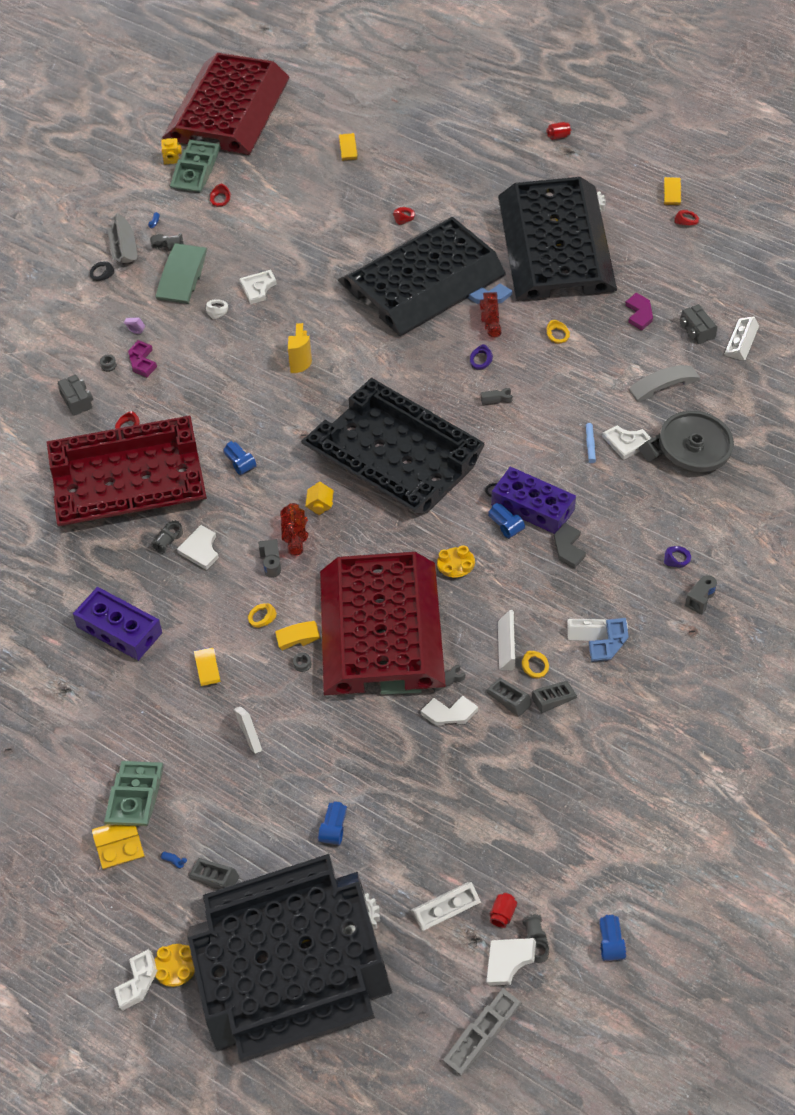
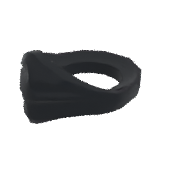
[90,261,115,281]

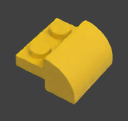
[288,323,312,373]
[92,824,145,870]

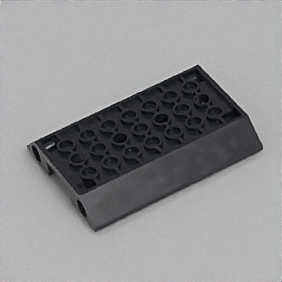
[498,177,617,301]
[338,217,506,336]
[301,377,485,513]

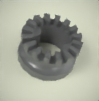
[100,355,117,372]
[293,652,312,672]

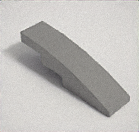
[443,988,522,1075]

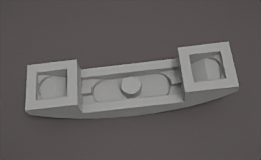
[629,365,700,402]

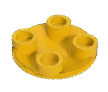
[437,545,475,578]
[154,944,195,987]

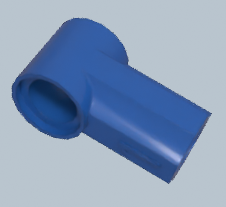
[223,441,257,475]
[488,503,525,539]
[318,801,347,845]
[599,915,626,961]

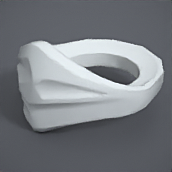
[206,300,228,320]

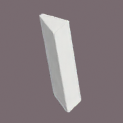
[724,317,759,360]
[498,610,515,671]
[567,619,628,641]
[411,882,481,931]

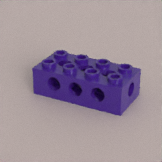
[491,466,576,534]
[73,587,162,661]

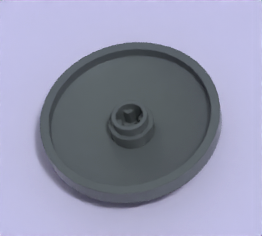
[659,411,734,472]

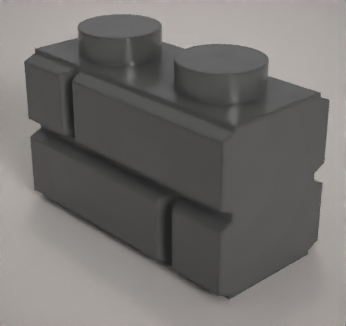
[680,304,717,344]
[57,375,93,416]

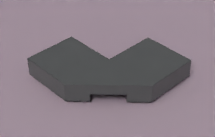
[554,523,586,568]

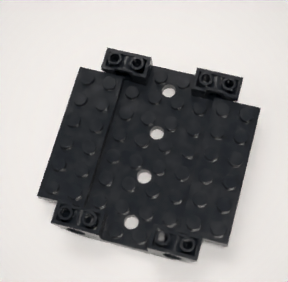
[188,854,393,1062]

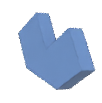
[467,284,513,304]
[589,618,629,662]

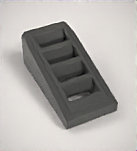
[639,434,664,462]
[487,678,532,716]
[532,681,577,714]
[189,858,239,890]

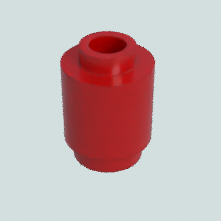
[546,122,571,140]
[489,893,517,928]

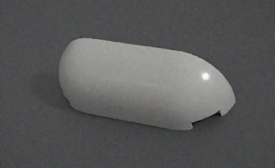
[108,213,138,263]

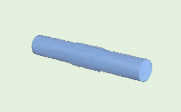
[585,423,596,463]

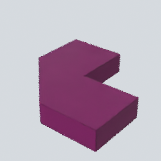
[625,292,653,330]
[128,340,157,378]

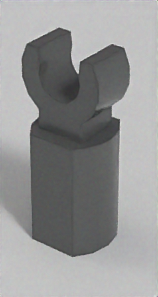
[480,388,513,405]
[432,665,465,692]

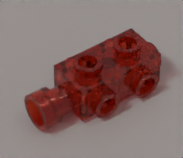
[480,292,502,338]
[280,503,309,556]

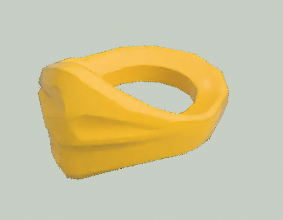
[546,320,570,344]
[248,603,277,628]
[521,651,549,679]

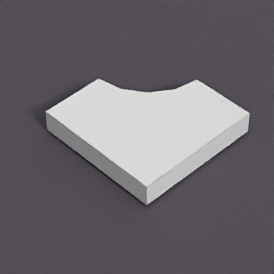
[239,270,277,305]
[602,425,653,460]
[177,525,219,570]
[234,707,262,753]
[487,938,536,986]

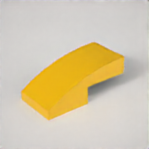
[339,133,357,161]
[664,177,681,205]
[275,621,320,651]
[194,648,221,686]

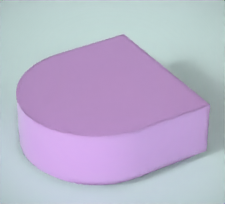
[124,318,145,334]

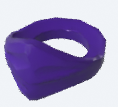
[470,344,493,370]
[664,546,691,568]

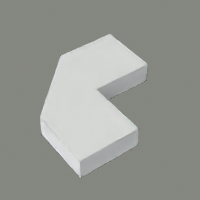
[421,696,478,726]
[114,949,157,1010]

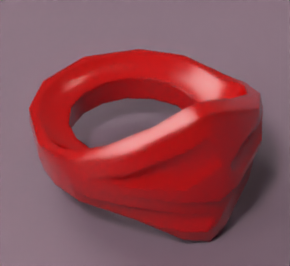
[210,183,231,207]
[393,207,415,225]
[674,210,699,226]
[115,411,140,429]

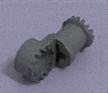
[150,233,184,251]
[151,520,183,554]
[522,914,549,963]

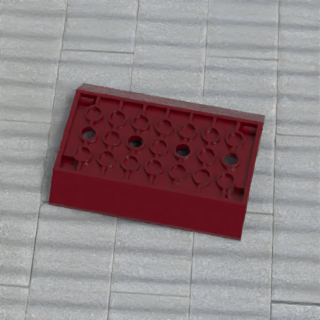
[162,52,290,155]
[46,415,207,526]
[320,552,446,695]

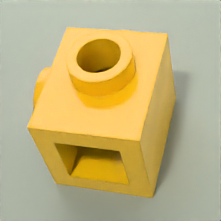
[161,138,182,165]
[305,481,334,515]

